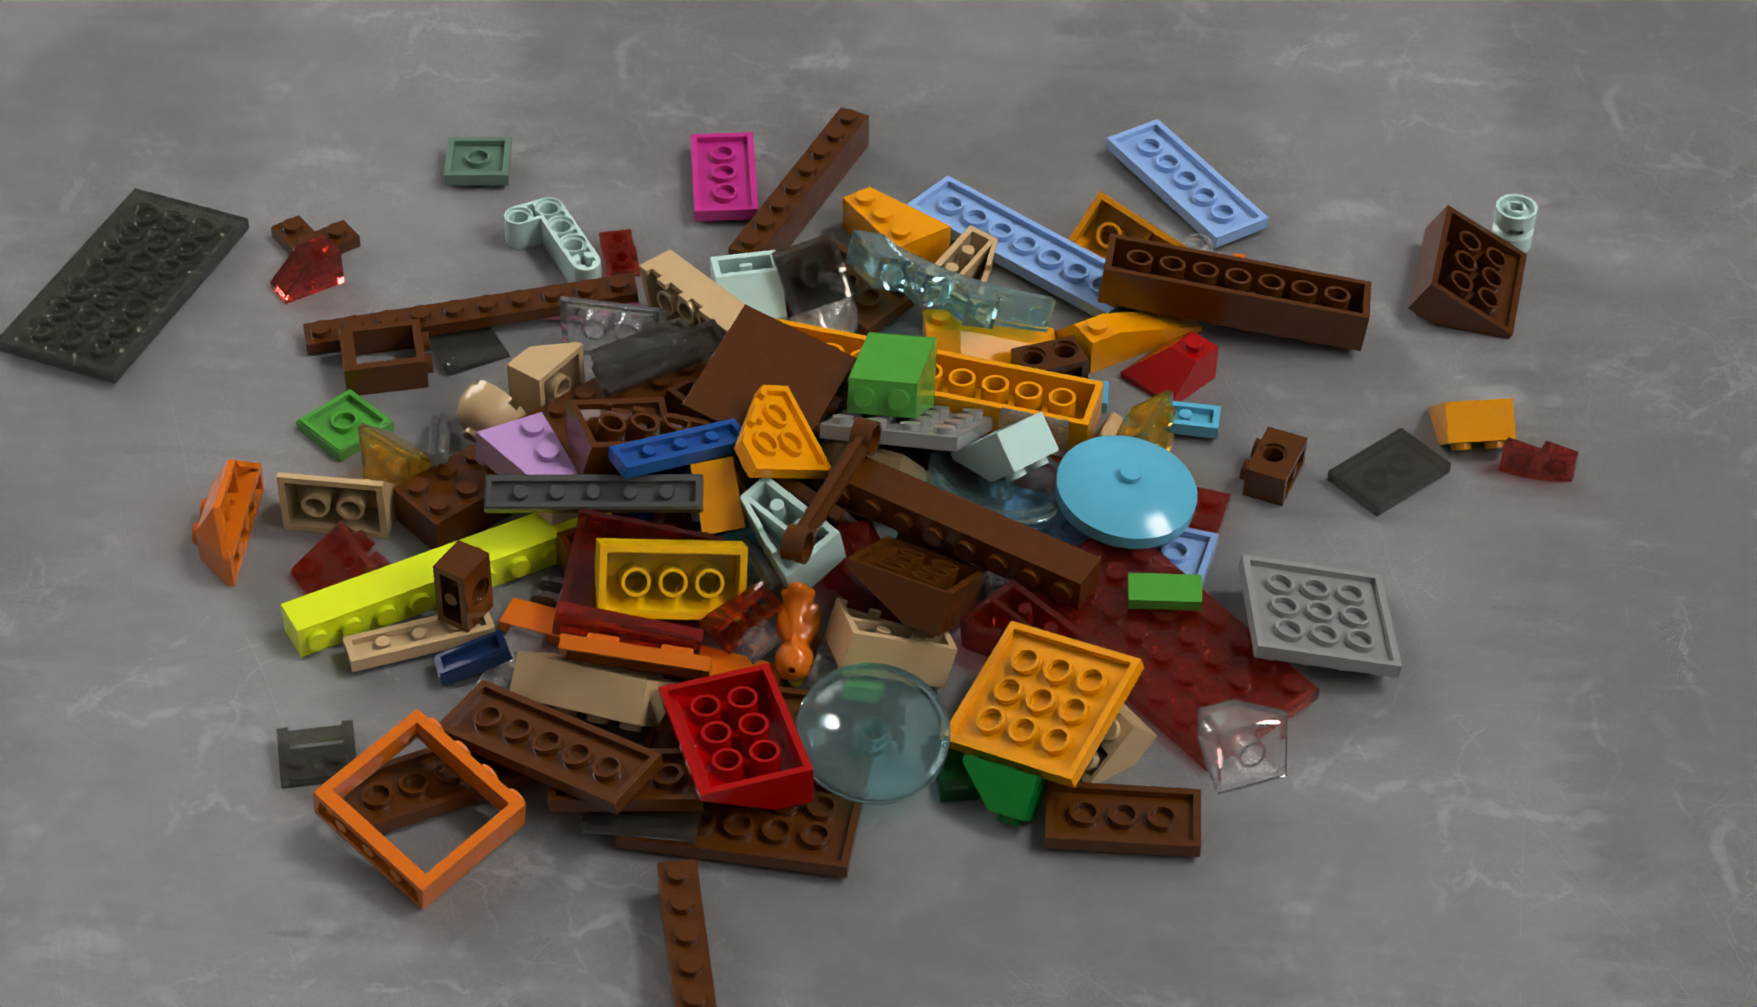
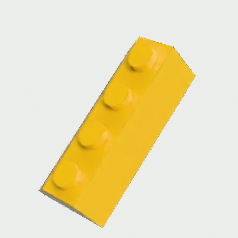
[595,538,748,621]

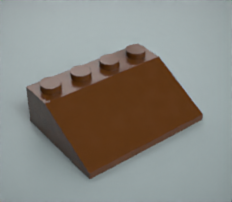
[1408,205,1527,339]
[845,536,988,638]

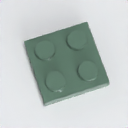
[444,137,512,187]

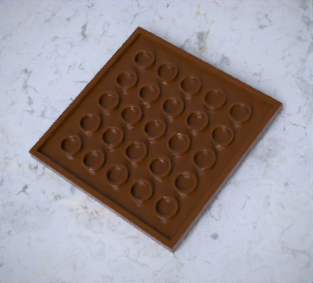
[616,675,885,878]

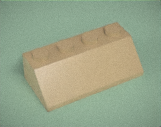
[510,651,679,732]

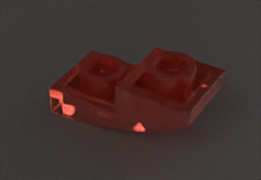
[599,229,640,277]
[1499,437,1579,482]

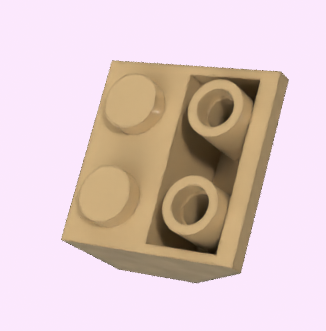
[1080,704,1157,783]

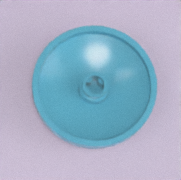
[1054,435,1197,549]

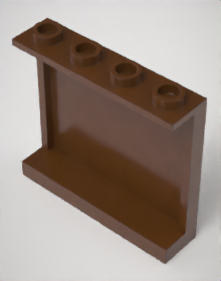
[680,304,856,443]

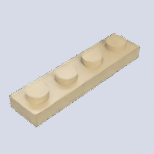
[342,611,496,672]

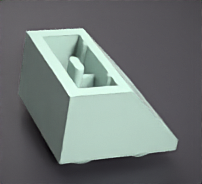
[710,250,787,320]

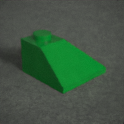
[962,754,1047,826]

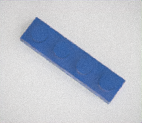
[607,418,742,479]

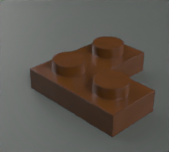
[271,215,361,270]

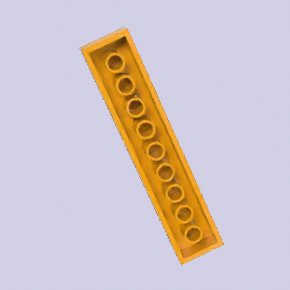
[775,318,1104,453]

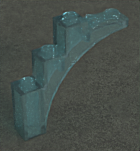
[846,230,1056,332]

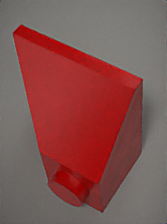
[1121,331,1219,402]

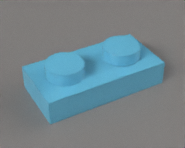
[1149,398,1221,439]

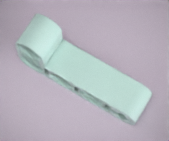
[504,197,602,283]

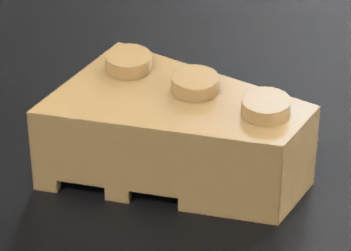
[824,597,958,689]

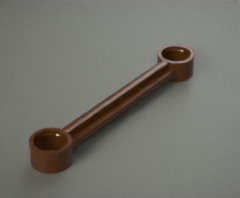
[780,417,882,565]

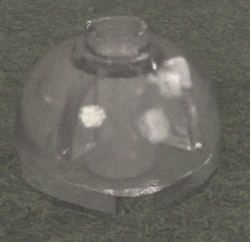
[790,296,859,333]

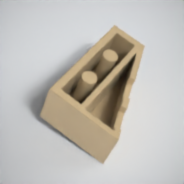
[916,225,998,313]

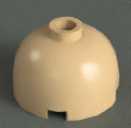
[457,380,526,444]

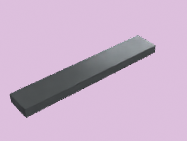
[484,474,704,513]

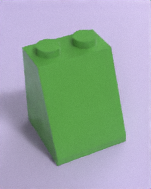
[847,332,937,419]

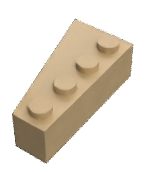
[639,249,745,352]

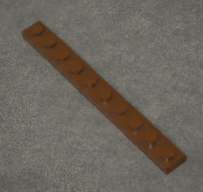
[303,273,639,355]

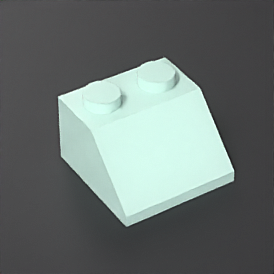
[951,411,1059,483]

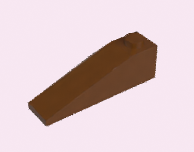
[566,399,710,474]

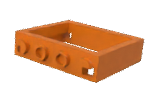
[313,709,526,910]

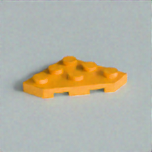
[734,385,832,479]

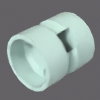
[1491,194,1538,253]

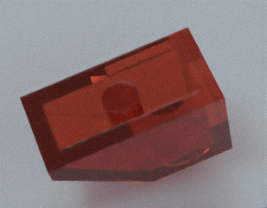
[270,235,345,305]

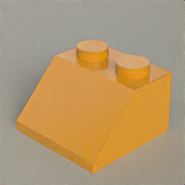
[1429,398,1516,451]

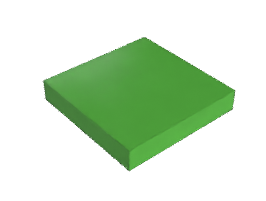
[296,389,395,462]

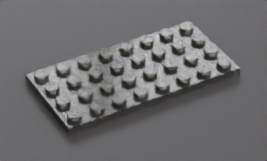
[0,188,249,384]

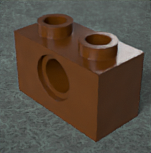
[1239,427,1308,506]
[433,540,493,633]

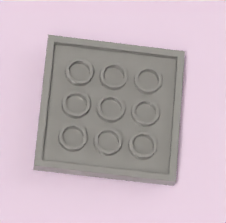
[819,405,993,452]
[1238,554,1402,678]

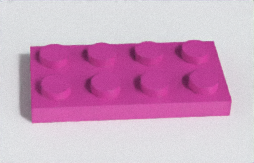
[690,132,759,222]

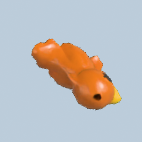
[775,582,822,688]

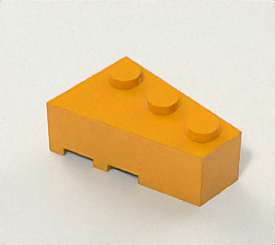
[843,187,951,273]

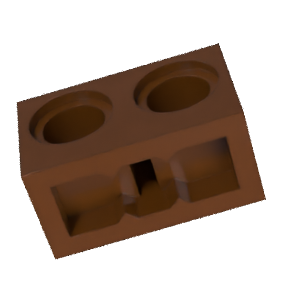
[1011,335,1089,379]

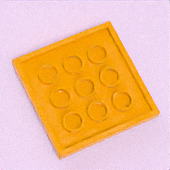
[940,621,1144,788]

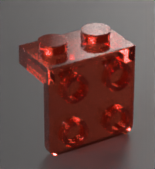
[291,521,391,594]

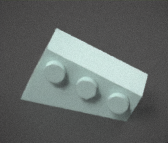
[740,478,846,588]

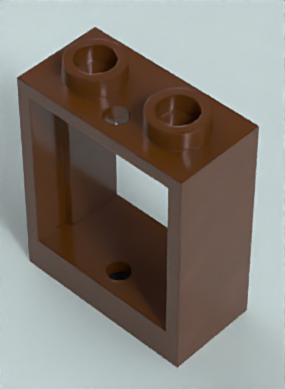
[338,319,434,396]

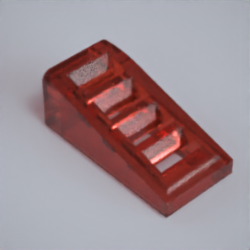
[699,581,784,655]

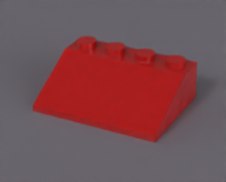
[658,663,814,810]

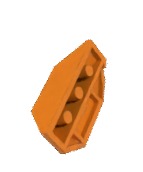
[192,459,265,586]

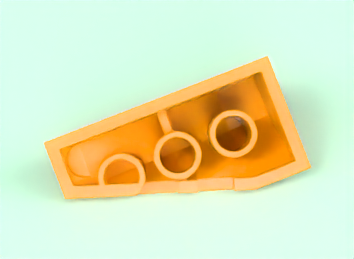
[922,308,1056,363]

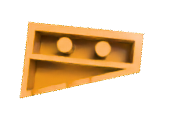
[690,456,747,535]

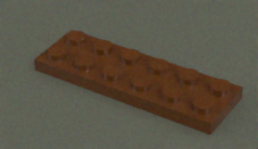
[439,680,664,815]
[328,748,539,834]

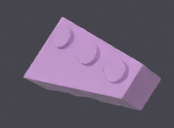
[475,412,585,525]

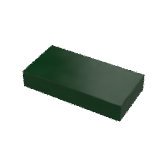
[930,737,978,803]

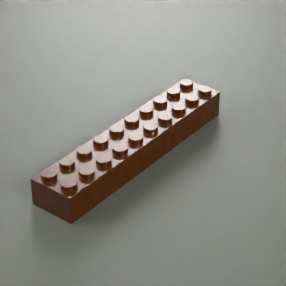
[393,337,706,550]

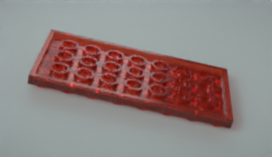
[1011,538,1319,772]

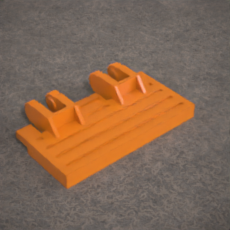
[558,632,713,679]

